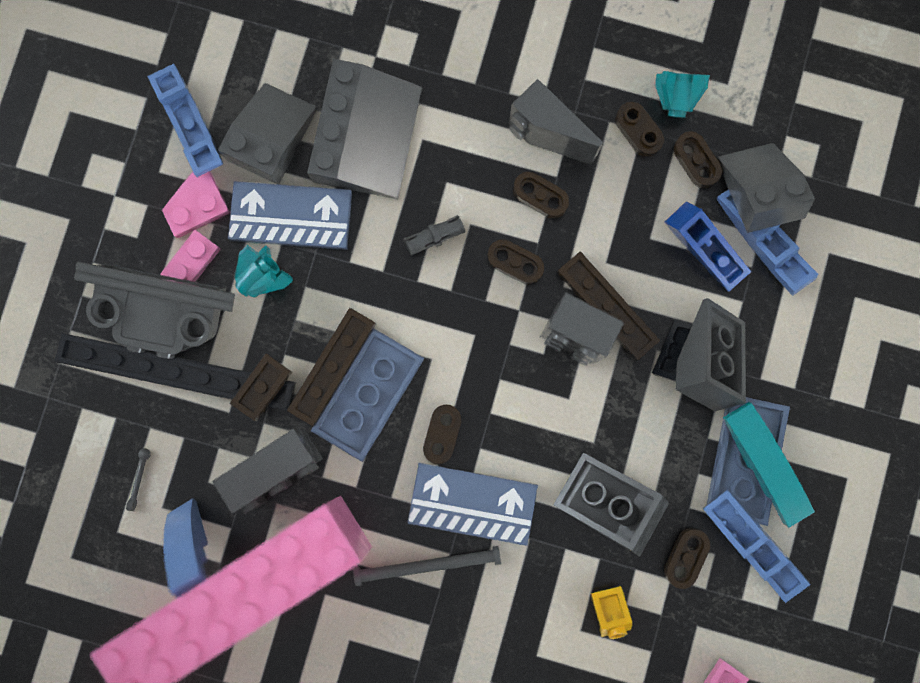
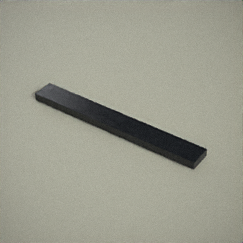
[55,333,296,411]

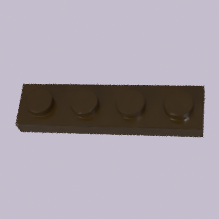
[557,251,660,361]
[287,308,376,426]

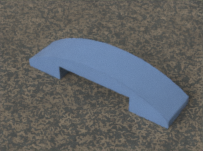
[147,64,223,177]

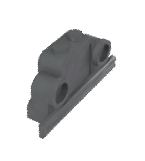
[74,262,235,359]

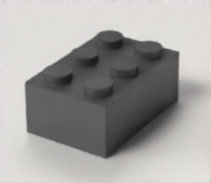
[540,293,624,366]
[212,429,323,514]

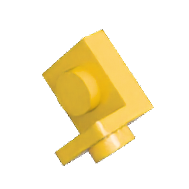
[591,586,632,639]

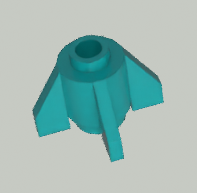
[655,71,710,118]
[234,245,293,298]

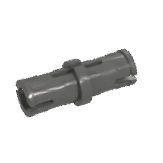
[404,215,465,256]

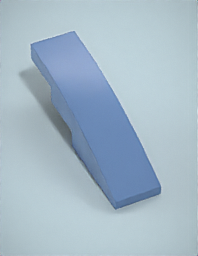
[717,189,818,296]
[703,489,810,603]
[163,498,208,598]

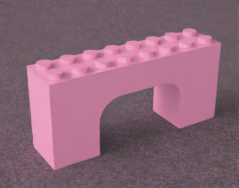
[90,496,372,683]

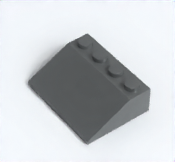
[307,58,422,200]

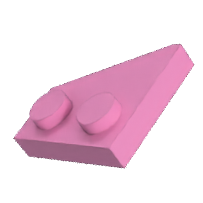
[162,171,230,238]

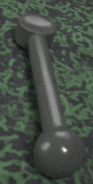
[126,448,151,511]

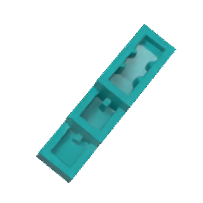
[723,402,815,528]

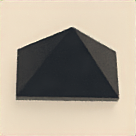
[652,319,693,382]

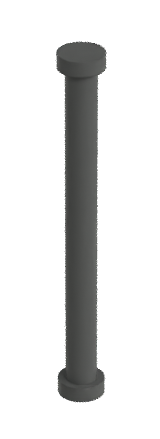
[353,546,501,586]

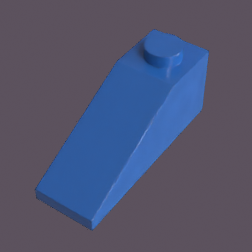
[664,201,752,291]

